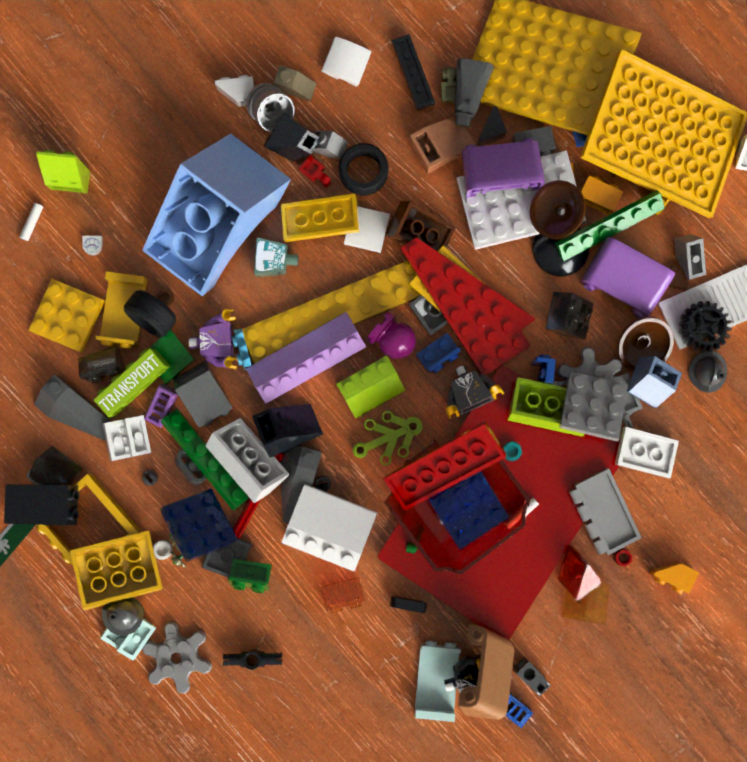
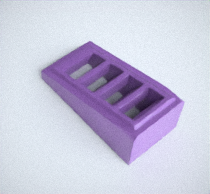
[144,384,178,428]

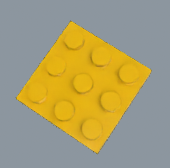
[28,279,105,353]

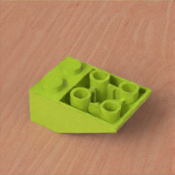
[36,150,90,193]

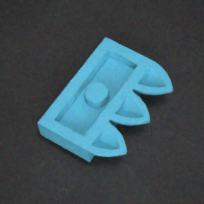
[231,328,251,369]

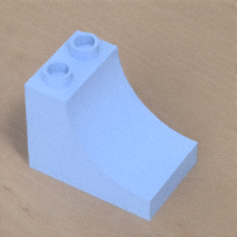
[142,134,291,296]

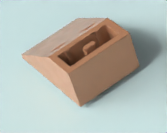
[409,116,475,174]

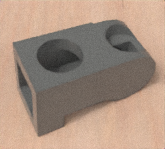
[513,657,551,696]

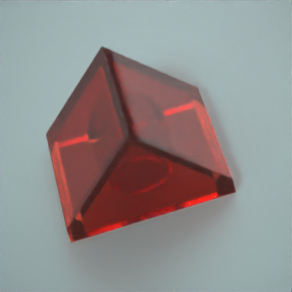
[557,545,601,600]

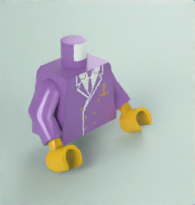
[189,309,237,369]

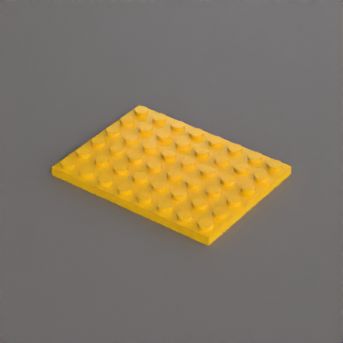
[472,0,642,135]
[580,49,747,218]

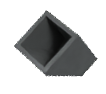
[173,360,232,428]

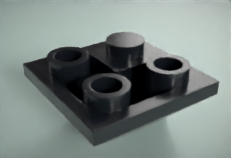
[263,113,321,162]

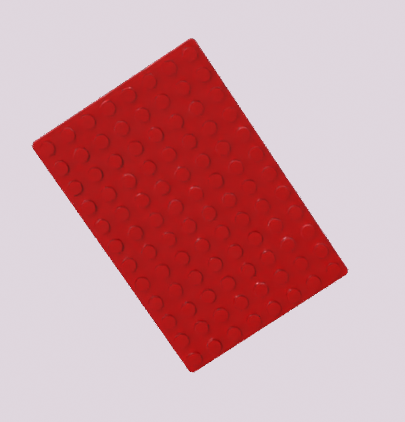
[378,365,620,640]

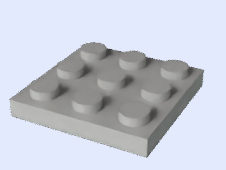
[559,371,628,441]

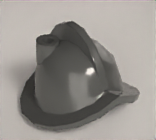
[689,351,727,393]
[102,598,144,636]

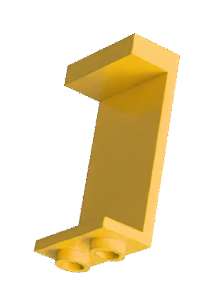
[96,271,148,349]

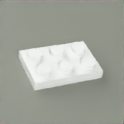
[615,427,679,478]

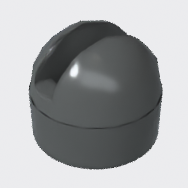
[142,470,158,485]

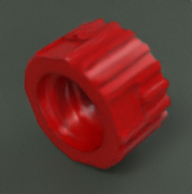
[613,549,633,567]

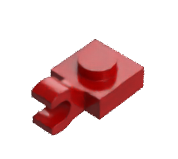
[298,155,332,188]

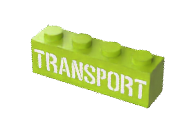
[94,348,170,417]

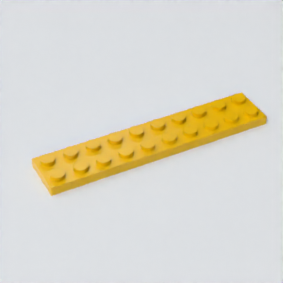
[242,261,421,364]

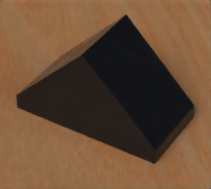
[477,106,507,146]

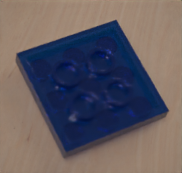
[428,471,509,550]
[160,488,238,562]

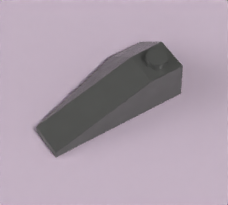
[34,374,112,440]
[280,446,322,523]

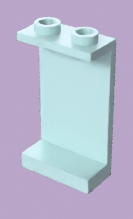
[414,640,461,722]

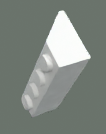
[206,418,289,503]

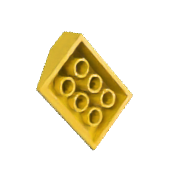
[70,530,162,610]

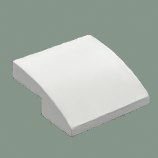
[321,37,372,86]
[344,206,390,253]
[103,415,151,461]

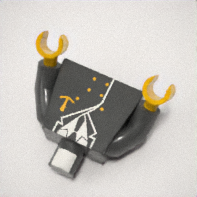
[446,366,504,419]

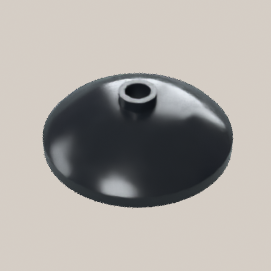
[532,227,589,277]

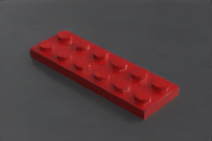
[383,421,507,511]

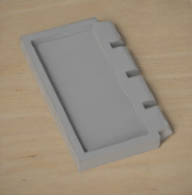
[569,468,642,555]

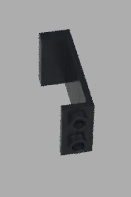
[4,484,79,525]

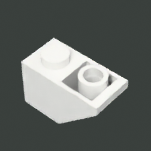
[215,75,255,107]

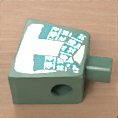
[254,238,299,277]

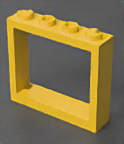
[36,474,142,566]

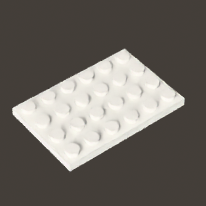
[456,151,586,250]

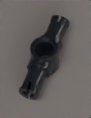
[223,649,283,670]

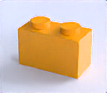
[580,176,623,215]

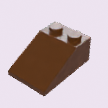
[385,201,456,252]

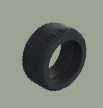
[339,143,388,196]
[124,290,176,337]

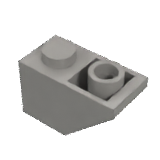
[313,130,348,159]

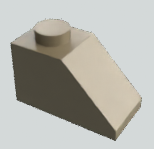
[274,65,317,102]

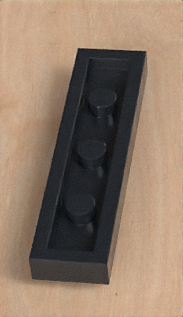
[392,34,435,111]

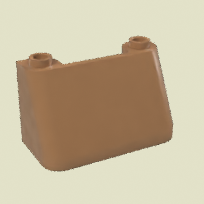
[458,625,514,720]

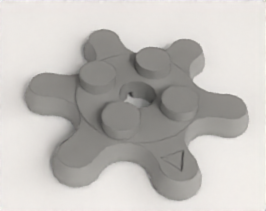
[557,347,622,381]
[142,621,212,694]

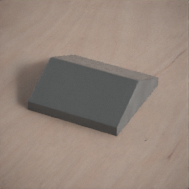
[409,292,448,336]

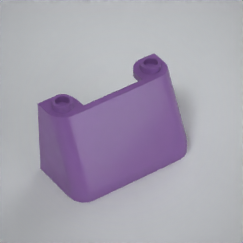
[461,138,545,198]
[580,237,675,318]

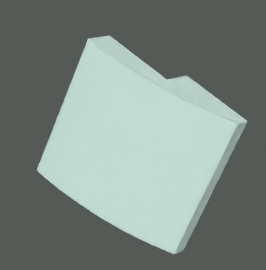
[100,618,156,661]

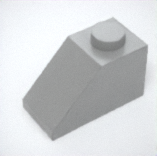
[674,234,706,280]

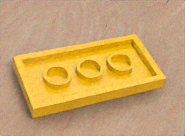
[281,194,360,242]

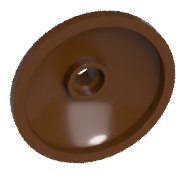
[530,180,586,239]
[618,317,674,371]

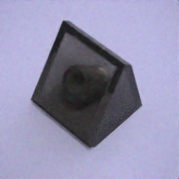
[29,446,83,485]

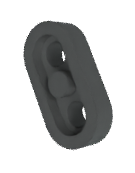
[175,449,206,485]

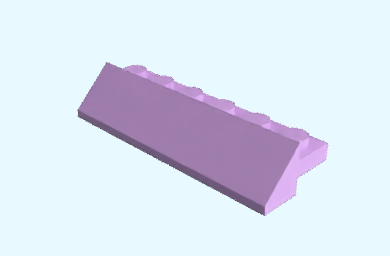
[246,312,366,404]

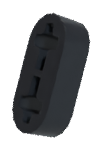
[389,596,427,613]

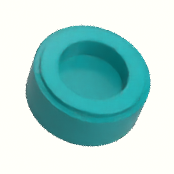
[503,442,522,461]

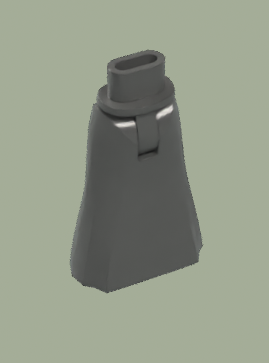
[454,58,494,127]

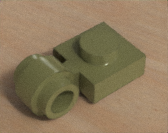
[441,67,456,103]

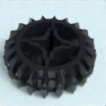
[678,301,732,352]

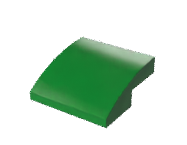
[149,330,195,385]

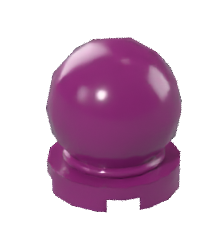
[367,310,416,359]

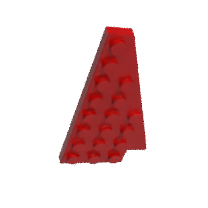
[400,238,535,375]

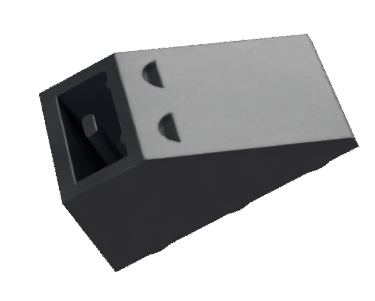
[252,404,323,457]

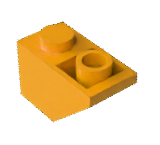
[649,562,699,595]

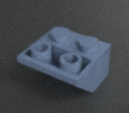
[627,356,682,408]

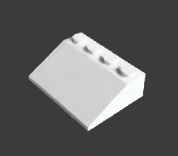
[281,484,377,571]

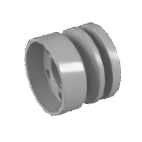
[246,83,295,132]

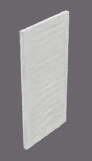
[658,265,747,350]

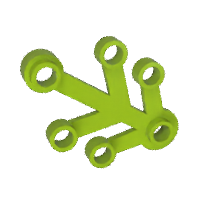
[353,411,422,466]

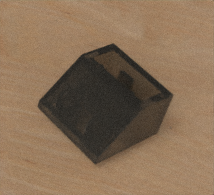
[545,292,594,340]
[78,346,126,383]

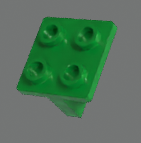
[228,559,272,593]

